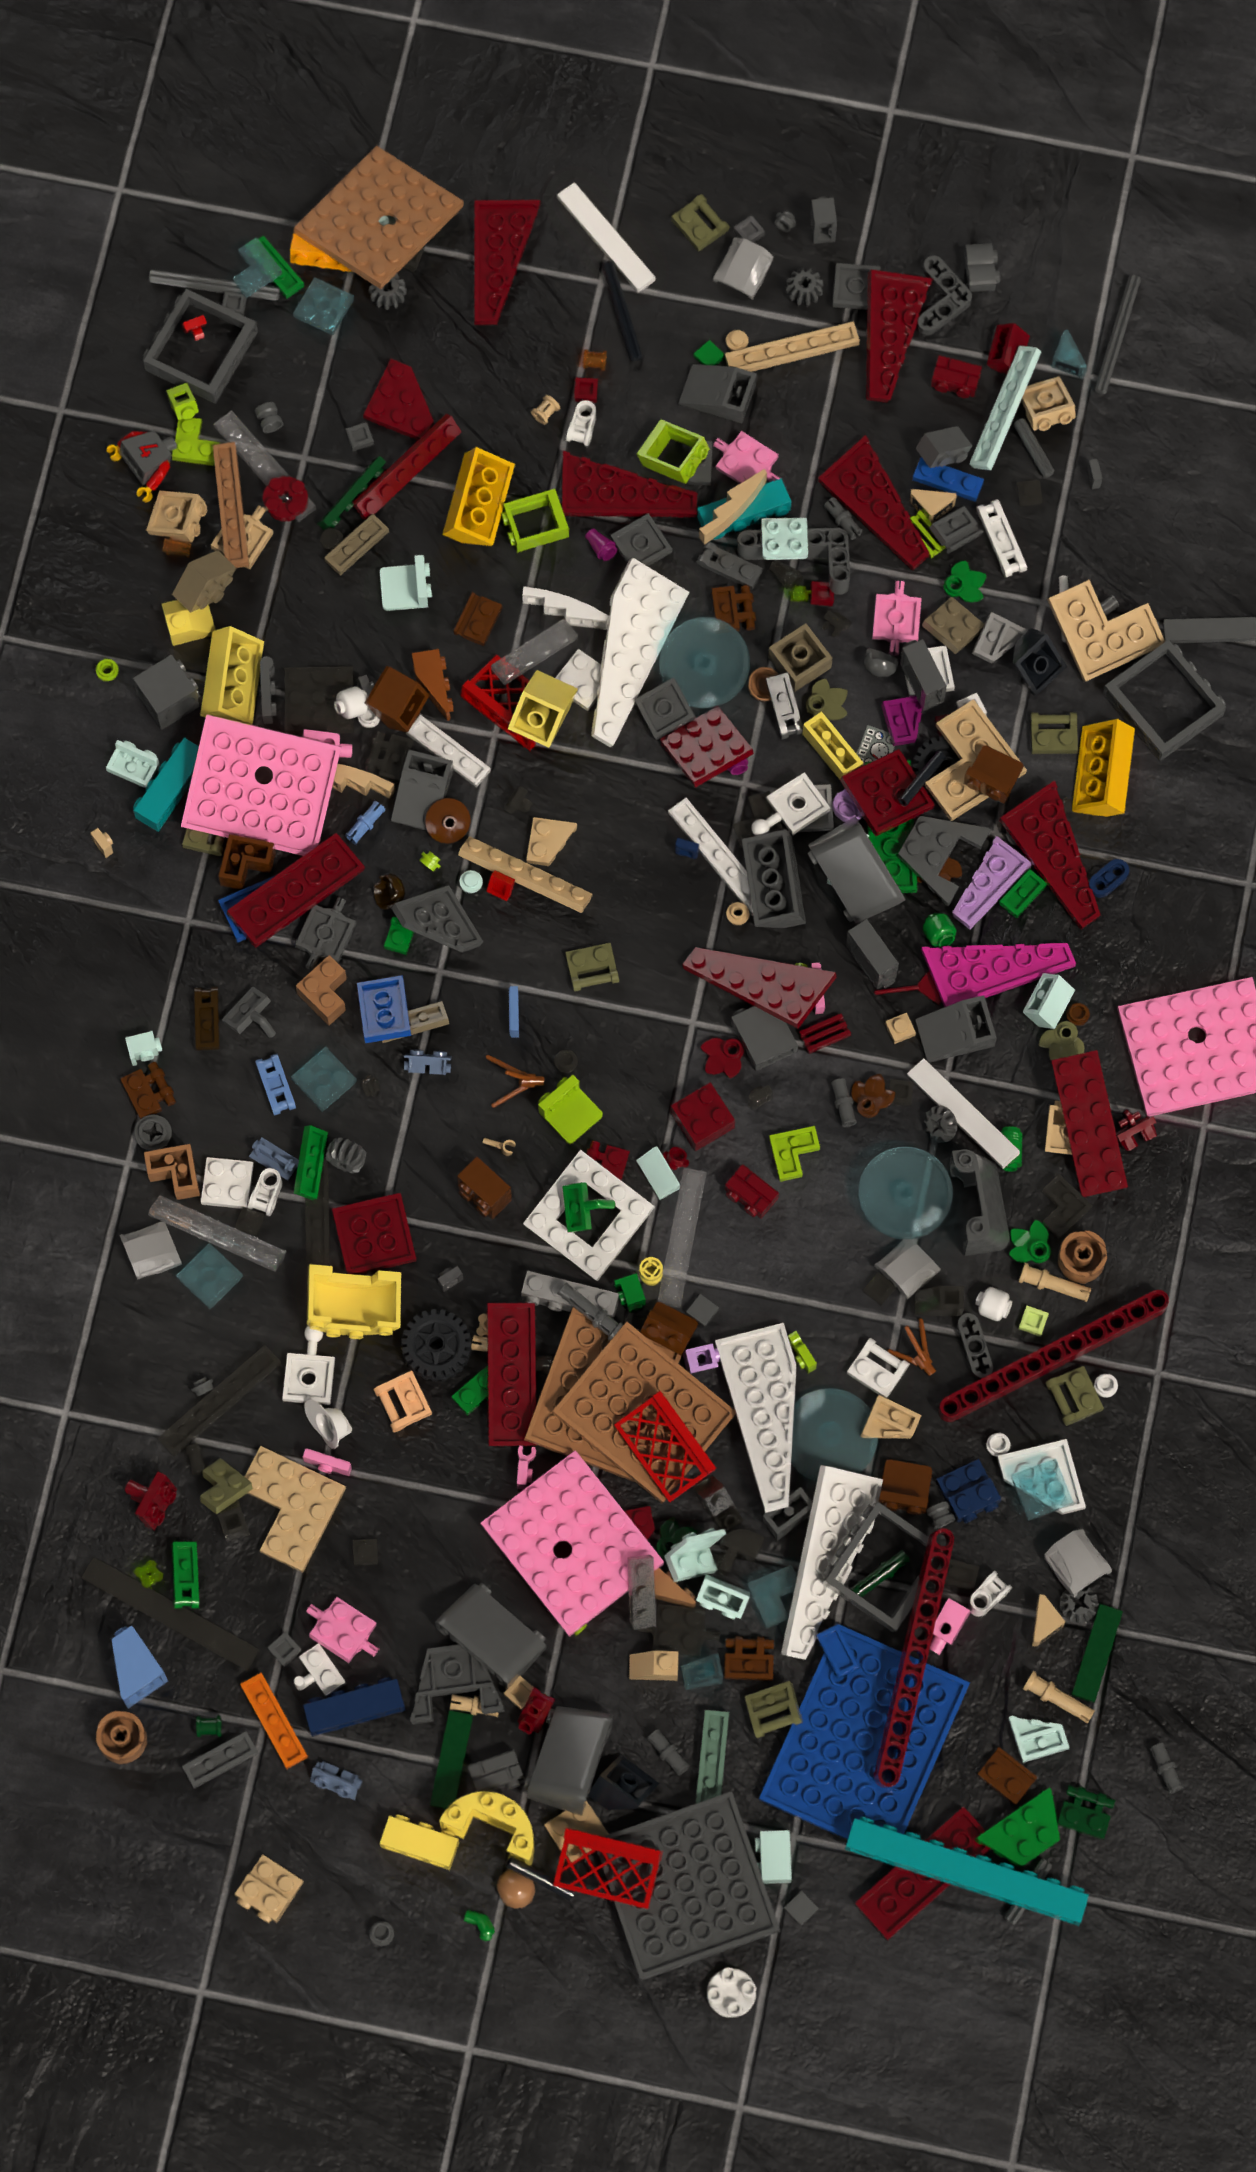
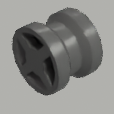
[926,1501,955,1529]

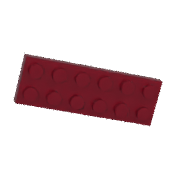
[227,833,365,948]
[1051,1050,1128,1198]
[487,1303,537,1446]
[855,1807,991,1941]

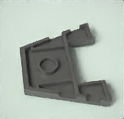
[898,816,991,906]
[410,1645,505,1724]

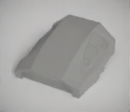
[713,238,773,300]
[120,1221,182,1280]
[874,1237,941,1299]
[1044,1529,1112,1597]

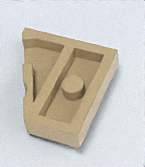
[526,817,577,866]
[860,1395,921,1438]

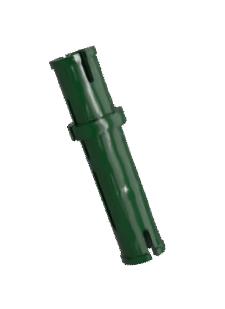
[850,1549,910,1597]

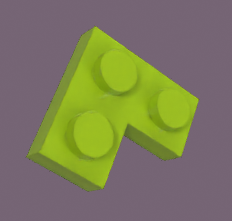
[172,418,220,466]
[769,1126,820,1182]

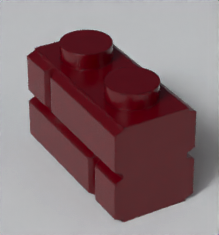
[931,355,982,398]
[725,1165,779,1219]

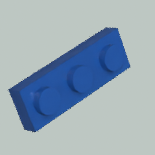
[913,457,984,502]

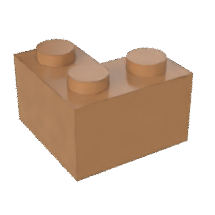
[296,955,347,1025]
[144,1144,200,1200]

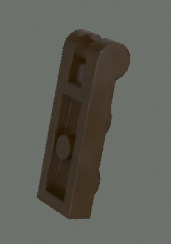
[194,987,220,1050]

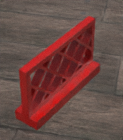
[460,655,536,751]
[614,1390,716,1503]
[553,1828,663,1909]

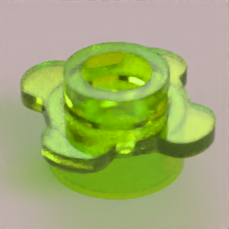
[788,586,811,602]
[135,1560,163,1588]

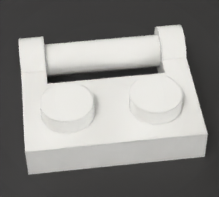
[847,1338,910,1398]

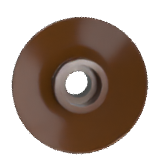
[425,798,471,843]

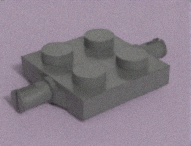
[295,897,357,970]

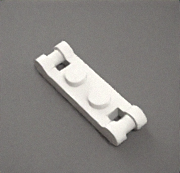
[976,499,1027,578]

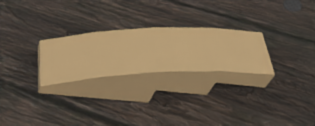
[699,469,767,545]
[332,764,395,799]

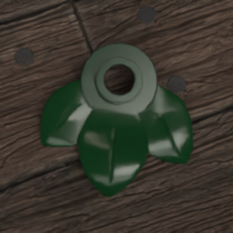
[656,1517,698,1560]

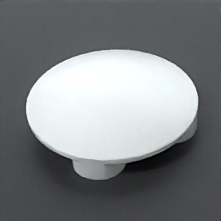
[707,1967,756,2018]

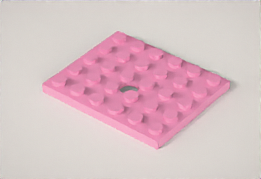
[181,714,342,856]
[1117,977,1256,1117]
[481,1450,664,1637]

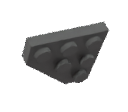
[392,885,483,952]

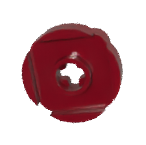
[263,476,308,521]

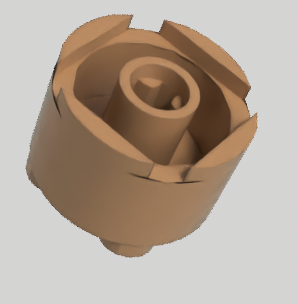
[1058,1231,1107,1284]
[96,1711,147,1764]

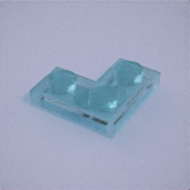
[233,237,283,298]
[747,1565,797,1629]

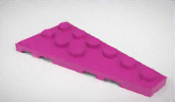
[921,943,1076,1008]

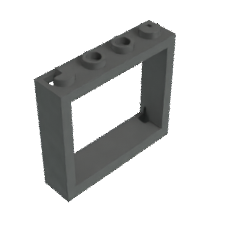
[142,289,258,404]
[1103,640,1226,761]
[822,1502,941,1632]

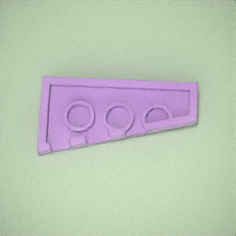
[952,836,1031,929]

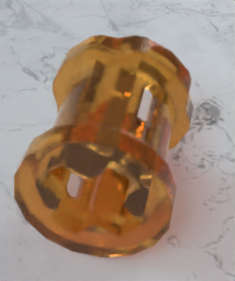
[583,349,607,371]

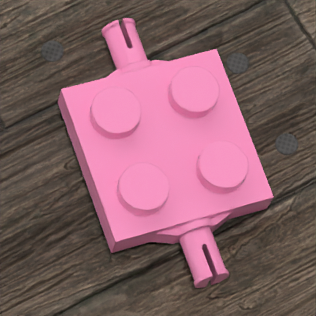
[713,431,781,484]
[872,581,921,656]
[306,1597,379,1663]

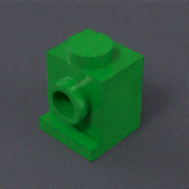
[614,1273,646,1313]

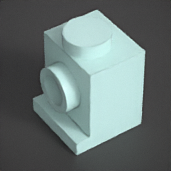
[125,1031,162,1066]

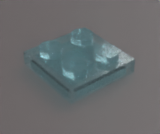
[294,277,354,335]
[291,1046,357,1112]
[176,1243,243,1309]
[1011,1459,1074,1521]

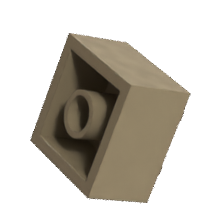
[172,550,236,613]
[768,623,832,692]

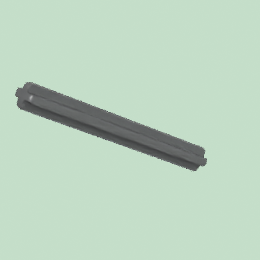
[149,269,280,301]
[1095,275,1141,394]

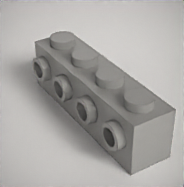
[521,1271,619,1319]

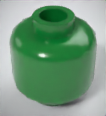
[922,913,957,948]

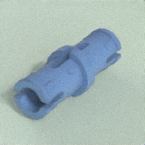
[345,801,385,844]

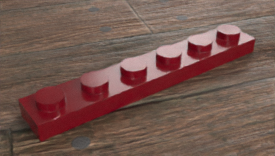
[352,414,462,520]

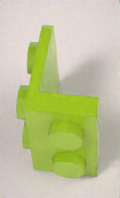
[538,1075,603,1144]

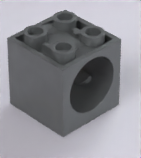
[133,654,200,730]

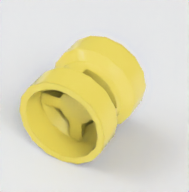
[639,1257,663,1286]

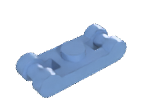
[255,1053,296,1116]

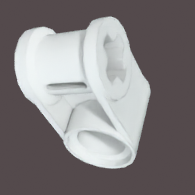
[566,400,596,447]
[248,1168,283,1216]
[968,1571,1012,1617]

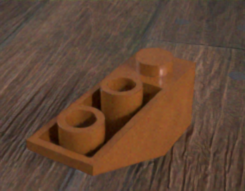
[412,649,454,720]

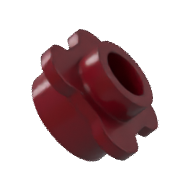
[663,1147,689,1170]

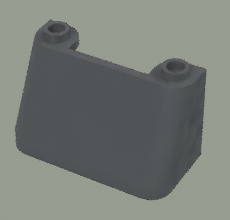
[808,816,906,924]
[949,1149,1009,1256]
[435,1583,547,1690]
[524,1706,613,1816]

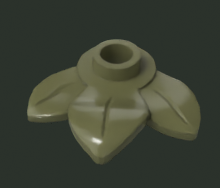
[806,679,848,720]
[1039,1021,1085,1060]

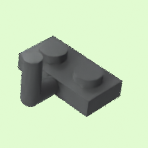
[222,986,276,1038]

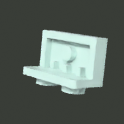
[106,740,160,788]

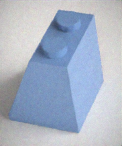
[112,1626,168,1709]

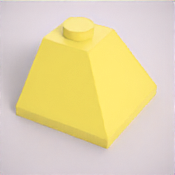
[162,600,215,646]

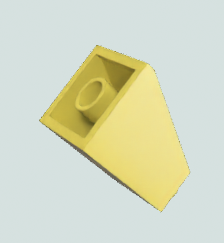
[508,670,578,748]

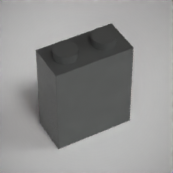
[731,1006,798,1071]

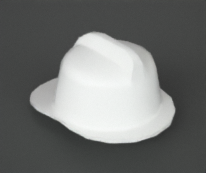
[304,1399,352,1449]

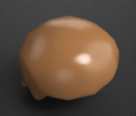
[747,667,779,702]
[497,1869,535,1909]

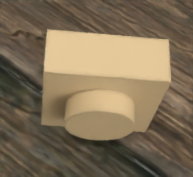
[91,828,113,858]
[885,1013,916,1044]
[504,1676,534,1711]

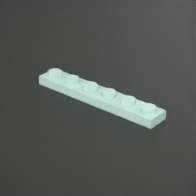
[969,346,1041,470]

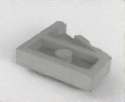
[972,612,1028,663]

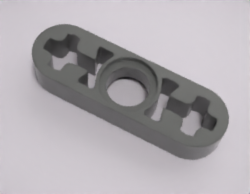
[957,1313,993,1380]

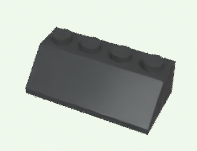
[742,829,806,928]

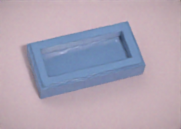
[509,986,519,1038]

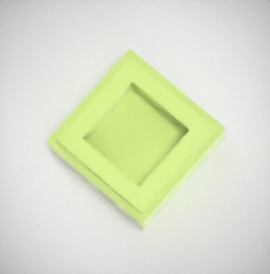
[1019,1306,1049,1337]

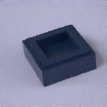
[675,838,700,859]

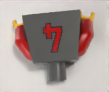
[107,431,177,503]

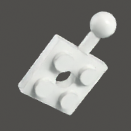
[751,772,831,836]
[282,1326,335,1405]

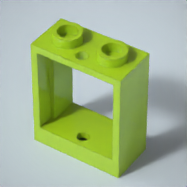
[637,419,710,484]
[501,489,569,552]

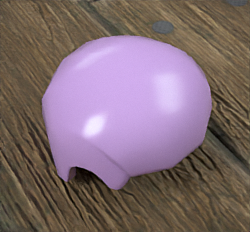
[832,789,863,822]

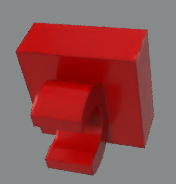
[182,315,207,341]
[486,870,515,901]

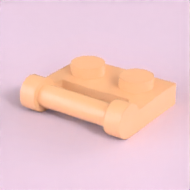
[374,1371,432,1432]

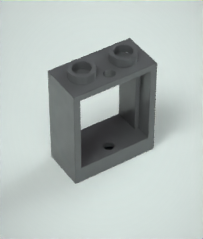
[900,639,947,711]
[846,919,899,990]

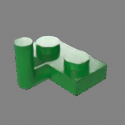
[562,1182,616,1233]

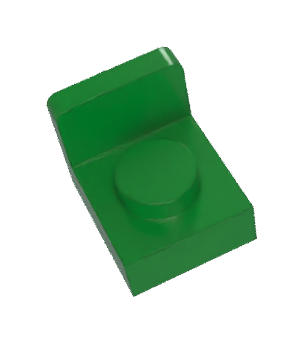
[384,917,414,955]

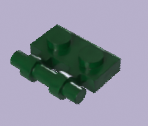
[1057,1785,1115,1840]

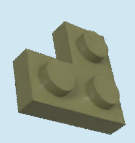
[200,1458,253,1515]

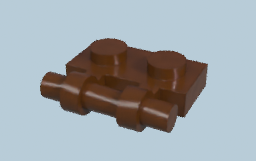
[711,585,756,633]
[120,1062,176,1120]
[724,1636,774,1681]

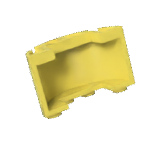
[307,1264,401,1339]
[439,1791,534,1866]

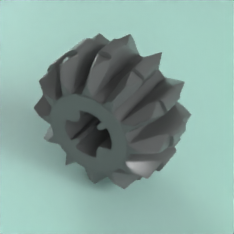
[786,267,823,306]
[369,274,407,311]
[326,1138,367,1173]

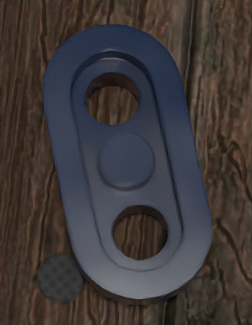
[1089,859,1129,898]

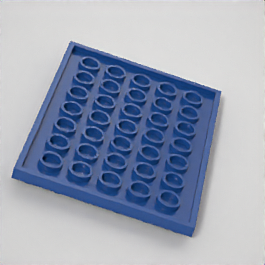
[759,1624,970,1840]

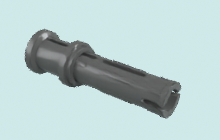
[557,1282,623,1341]

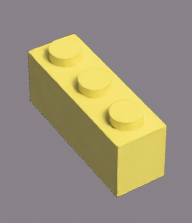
[802,711,863,780]
[380,1814,459,1870]

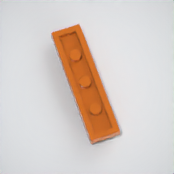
[240,1672,308,1769]

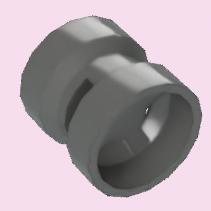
[255,402,283,433]

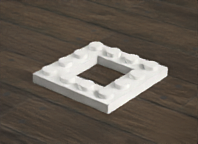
[523,1150,655,1281]

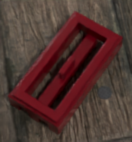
[799,1014,851,1054]

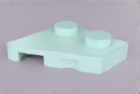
[1008,1716,1069,1763]

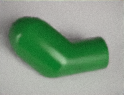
[464,1910,495,1941]

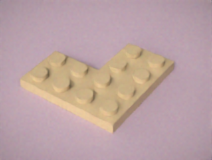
[1047,580,1165,682]
[925,699,1027,821]
[245,1446,346,1573]

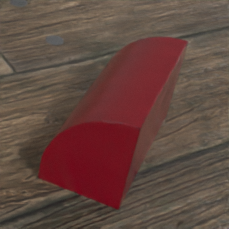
[986,323,1030,374]

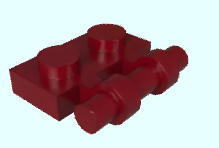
[586,1141,630,1191]

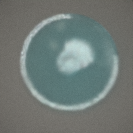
[659,617,750,709]
[858,1147,953,1240]
[791,1388,878,1481]

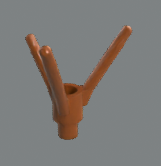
[486,1055,544,1108]
[887,1318,936,1376]

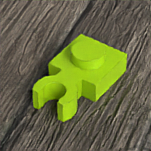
[788,1331,817,1373]

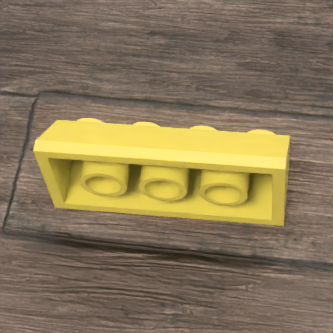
[200,626,264,725]

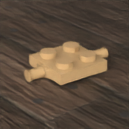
[211,505,273,569]

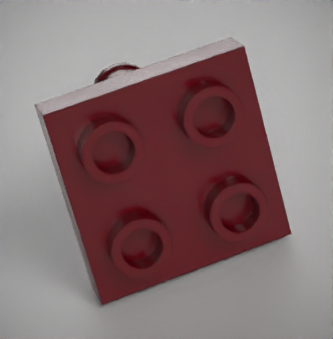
[125,1472,177,1531]

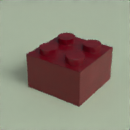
[671,1082,735,1152]

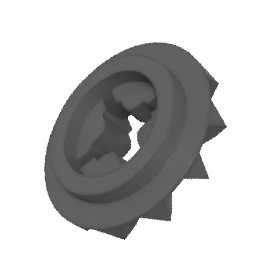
[923,1106,957,1143]
[134,1115,172,1151]
[1060,1587,1099,1623]

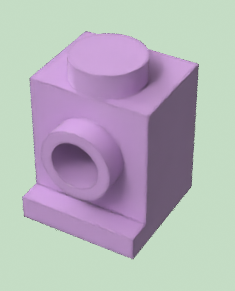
[682,1344,720,1374]

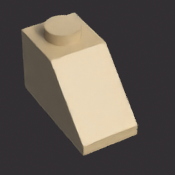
[629,1651,678,1681]

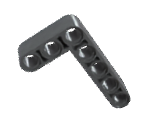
[737,528,850,595]

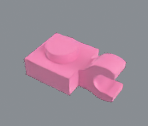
[517,1446,536,1490]

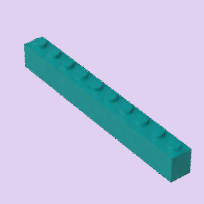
[845,1817,1089,1926]

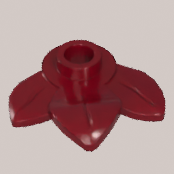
[701,1038,744,1079]

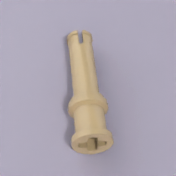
[1018,1262,1091,1302]
[1023,1671,1095,1723]

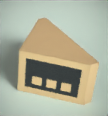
[910,489,956,523]
[1032,1594,1065,1647]

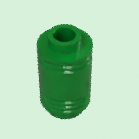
[1001,1126,1022,1172]

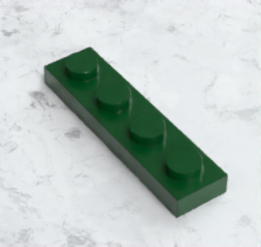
[317,456,386,530]

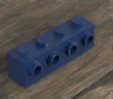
[303,1677,405,1737]

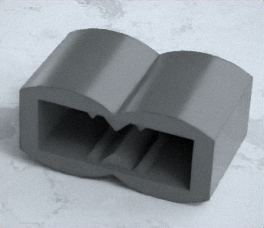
[964,243,1000,292]

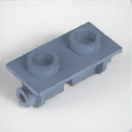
[404,1049,452,1075]
[249,1137,299,1180]
[310,1761,363,1800]

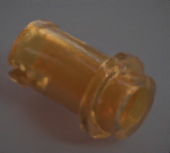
[162,537,192,557]

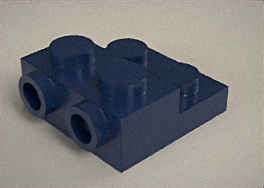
[936,1459,1001,1523]

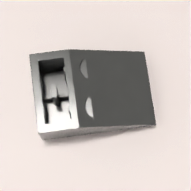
[679,364,757,423]
[391,750,454,830]
[915,995,997,1063]

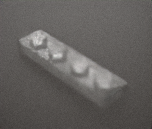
[491,619,578,685]

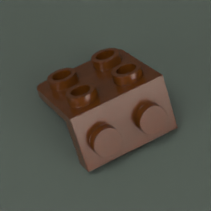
[963,746,1024,804]
[640,1302,698,1356]
[879,1460,932,1515]

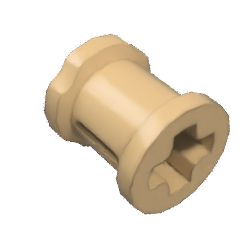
[531,395,560,425]

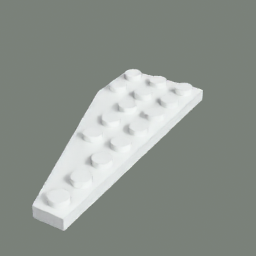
[591,558,689,747]
[715,1323,796,1513]
[781,1465,883,1660]

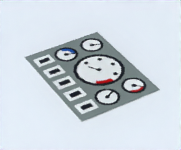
[856,725,895,766]

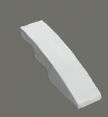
[523,586,609,630]

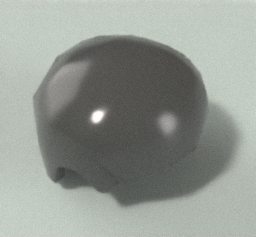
[864,648,899,677]

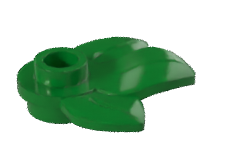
[943,561,986,603]
[1009,1220,1051,1263]

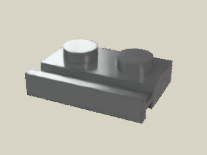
[929,506,983,554]

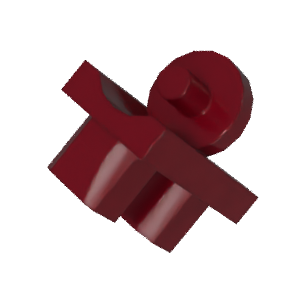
[1116,1109,1157,1151]
[517,1687,555,1734]

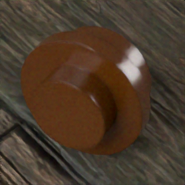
[1066,1003,1090,1026]

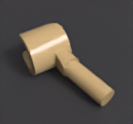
[483,1138,516,1156]

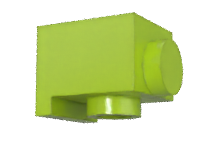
[166,383,199,420]

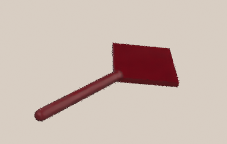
[874,971,942,1005]

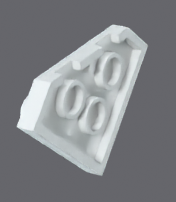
[997,1439,1086,1515]

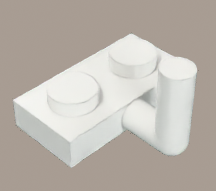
[294,1643,346,1697]

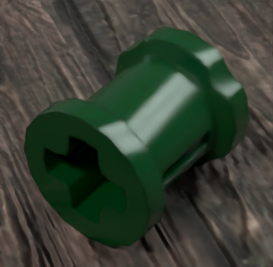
[196,1715,222,1738]

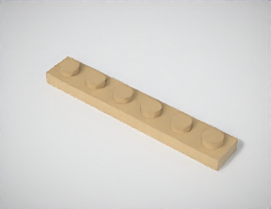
[725,321,860,372]
[458,836,592,913]

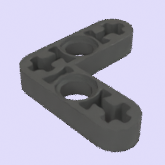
[917,256,972,335]

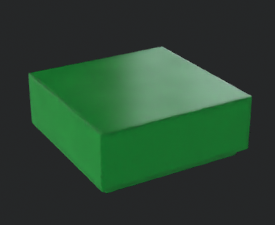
[693,340,725,366]

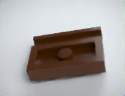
[454,592,502,646]
[977,1747,1037,1806]

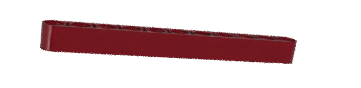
[939,1290,1169,1422]
[874,1528,954,1788]

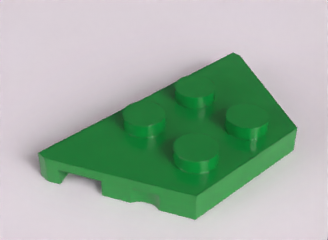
[975,1787,1060,1868]

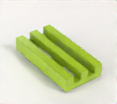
[910,510,946,559]

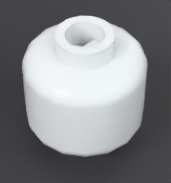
[334,687,368,719]
[975,1287,1012,1321]

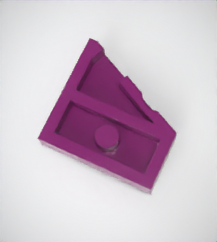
[881,696,922,746]

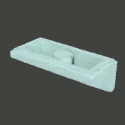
[636,1146,680,1200]

